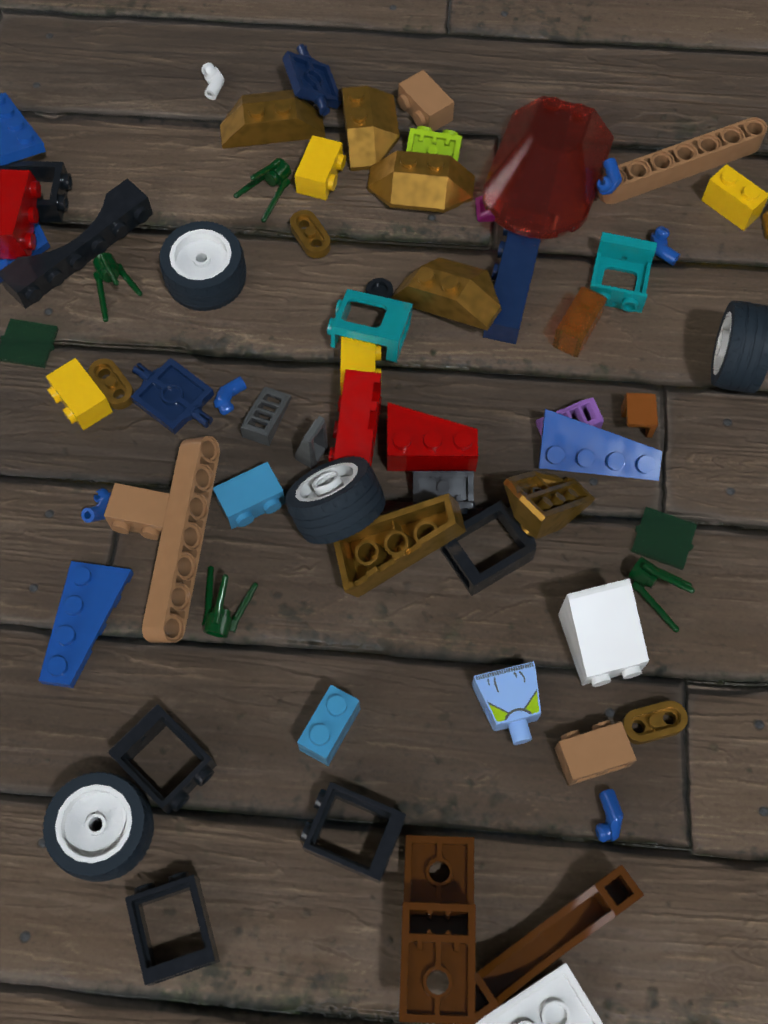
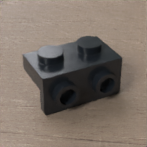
[413,471,475,514]

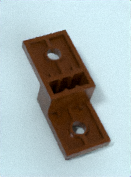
[399,835,476,1024]

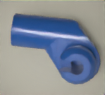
[596,158,622,195]
[650,226,680,266]
[214,376,247,415]
[81,488,111,523]
[595,789,623,842]

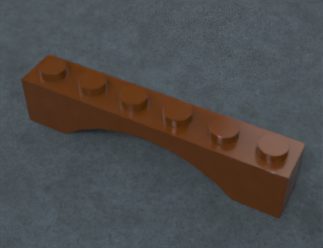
[475,864,644,1024]

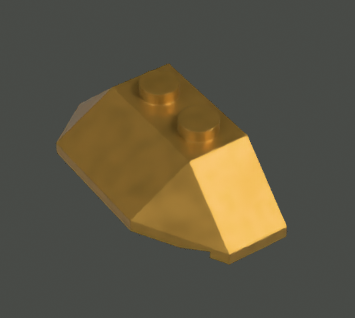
[341,85,400,171]
[220,90,325,149]
[367,150,475,213]
[391,257,502,331]
[503,471,595,539]

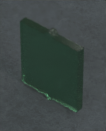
[0,318,59,368]
[631,507,697,570]

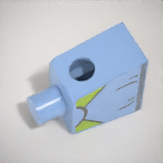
[472,661,541,745]

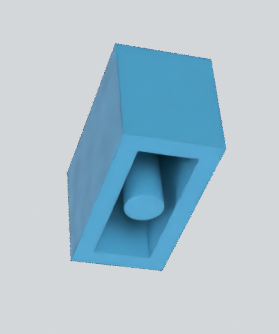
[213,462,286,529]
[297,685,361,766]

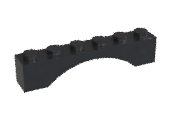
[0,178,153,309]

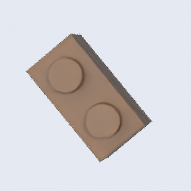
[397,70,454,131]
[104,483,169,540]
[554,720,637,786]

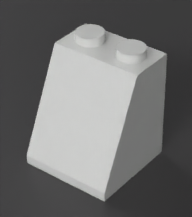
[558,578,649,687]

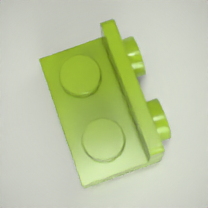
[406,126,463,161]

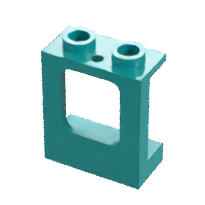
[587,232,657,313]
[327,289,413,363]

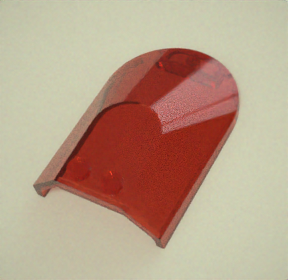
[482,96,614,239]

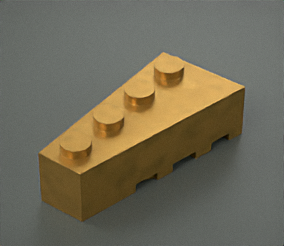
[333,493,466,598]

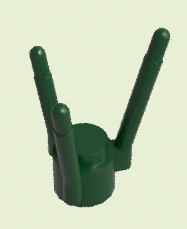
[233,158,291,223]
[93,253,143,322]
[628,557,695,633]
[202,566,258,638]

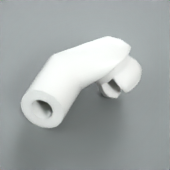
[201,62,224,100]

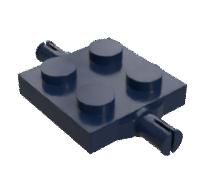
[282,44,342,116]
[130,358,214,434]

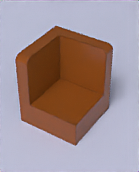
[621,393,658,438]

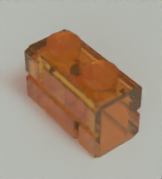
[553,287,607,357]

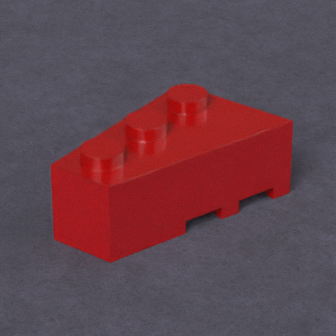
[0,169,41,259]
[329,369,382,467]
[387,402,478,472]

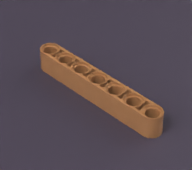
[598,117,768,204]
[142,436,220,643]

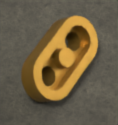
[290,210,331,258]
[88,358,134,410]
[622,701,688,744]

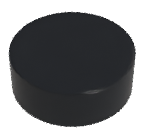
[366,278,393,299]

